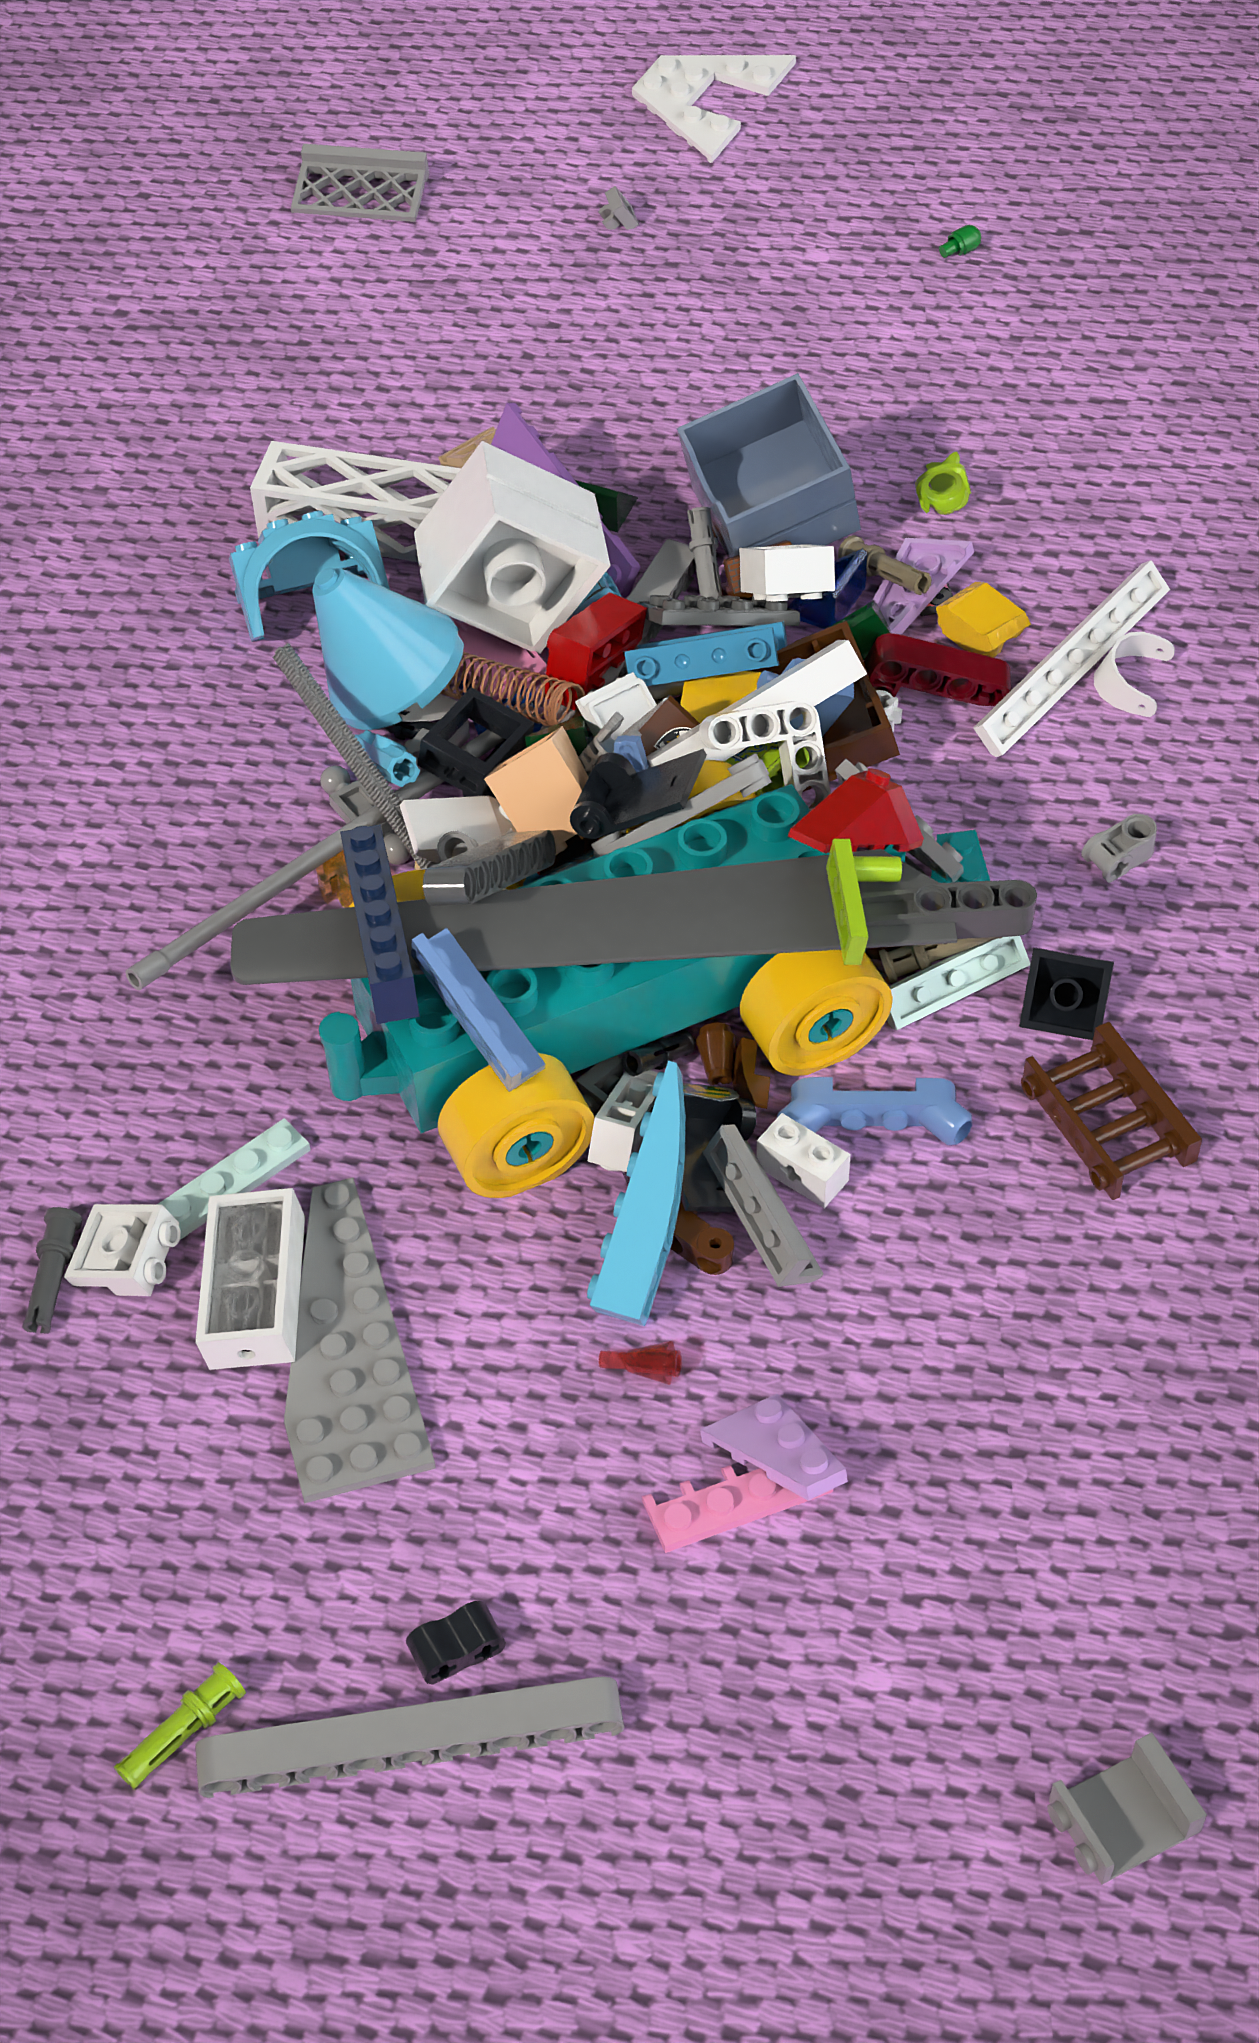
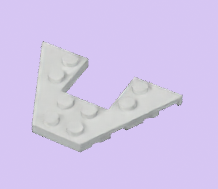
[632,55,796,163]

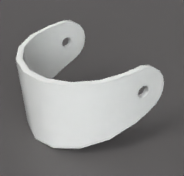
[1094,632,1175,717]

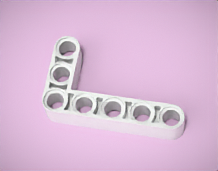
[699,701,831,810]

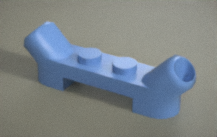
[777,1077,972,1146]

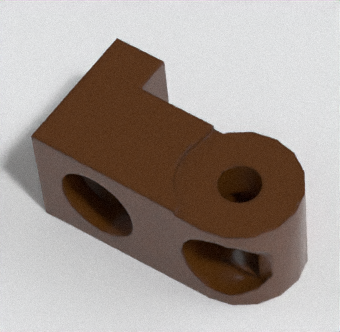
[670,1200,734,1275]

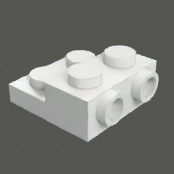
[64,1204,180,1296]

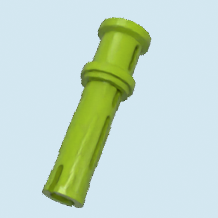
[114,1662,246,1790]

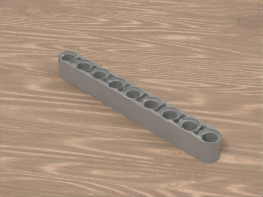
[195,1677,624,1798]

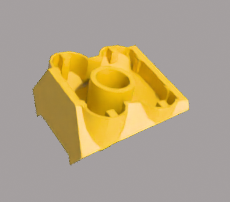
[936,582,1031,658]

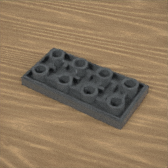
[637,595,800,626]

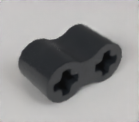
[406,1601,506,1685]

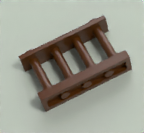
[1021,1021,1202,1200]

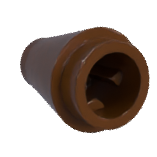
[696,1023,736,1085]

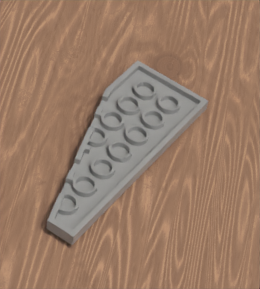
[284,1178,436,1504]

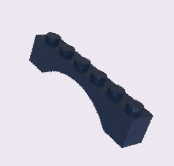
[340,824,420,1024]

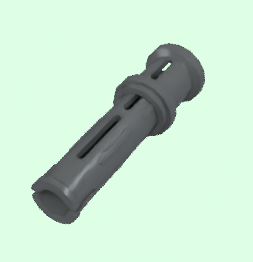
[22,1207,82,1334]

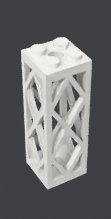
[250,441,461,562]

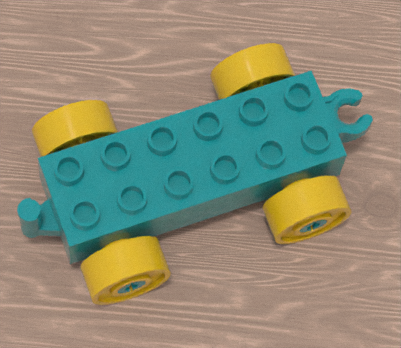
[319,760,906,1198]

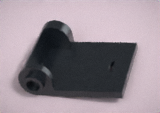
[570,749,707,839]
[648,1095,757,1213]

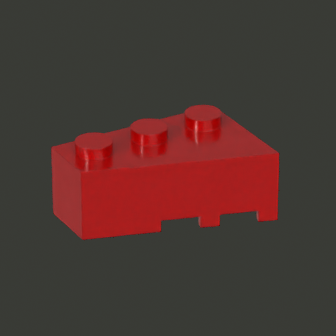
[544,592,647,711]

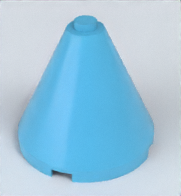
[312,568,464,730]

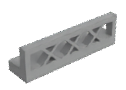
[703,1124,823,1287]

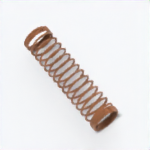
[439,652,585,727]

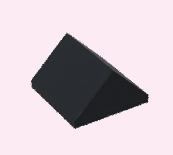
[1019,947,1114,1040]

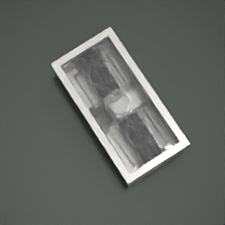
[196,1188,305,1370]

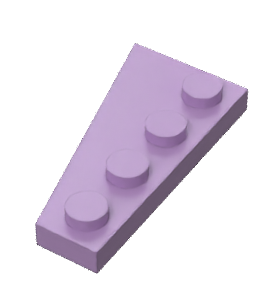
[873,538,974,635]

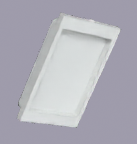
[575,672,657,740]

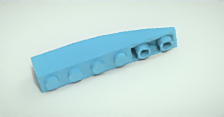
[587,1061,685,1326]

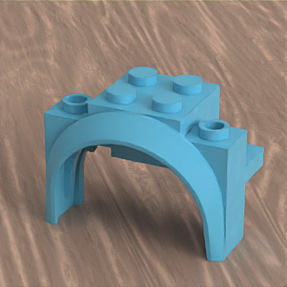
[229,511,390,642]

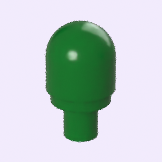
[939,225,982,258]

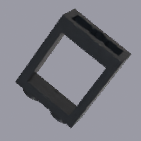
[417,687,535,797]

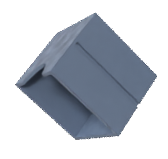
[677,373,861,558]

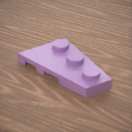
[700,1394,848,1501]

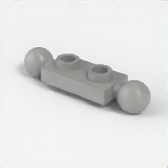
[320,765,411,865]

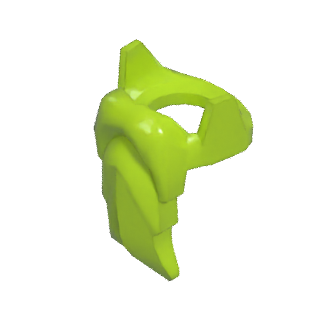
[915,452,971,515]

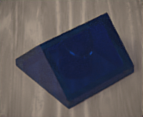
[788,548,868,629]

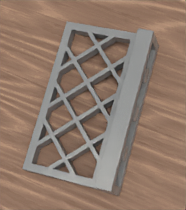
[291,144,430,222]

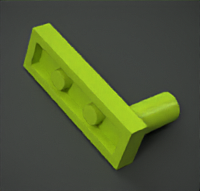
[826,839,902,965]

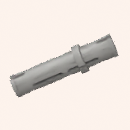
[687,507,722,600]

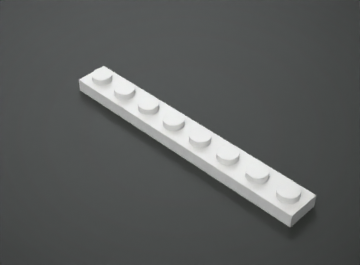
[973,560,1170,757]

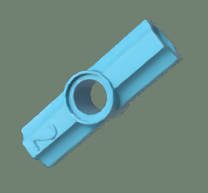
[355,730,420,787]

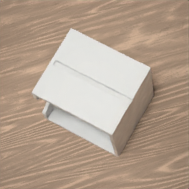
[414,441,611,654]

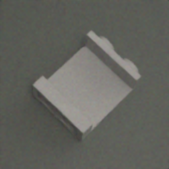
[1047,1732,1207,1885]

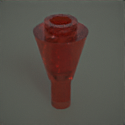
[599,1341,682,1385]

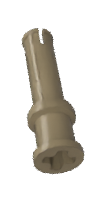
[838,535,932,595]
[879,937,1002,984]

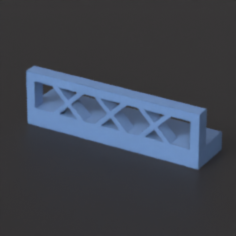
[411,928,545,1092]

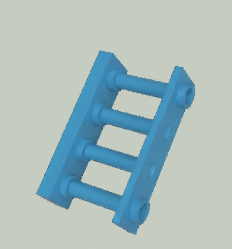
[624,621,788,686]

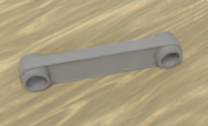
[591,753,772,858]

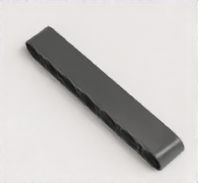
[423,830,556,906]

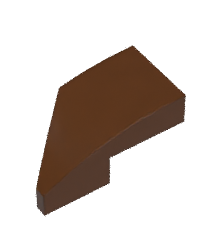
[732,1038,770,1109]

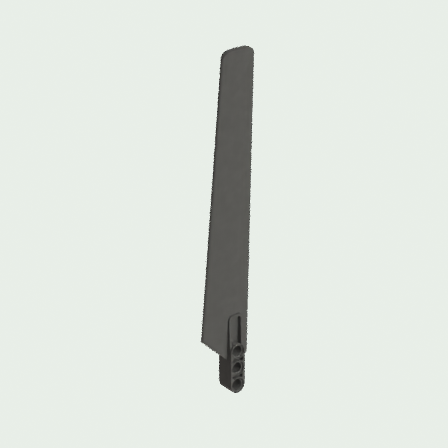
[230,849,1037,985]

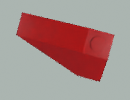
[788,768,924,853]

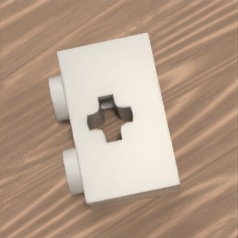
[756,1113,851,1209]

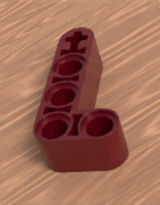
[864,633,1012,706]

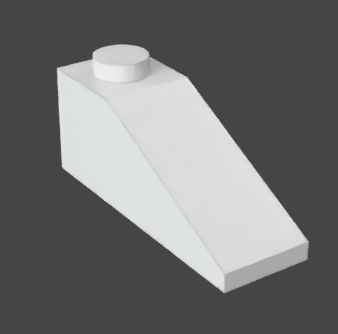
[587,1070,658,1172]

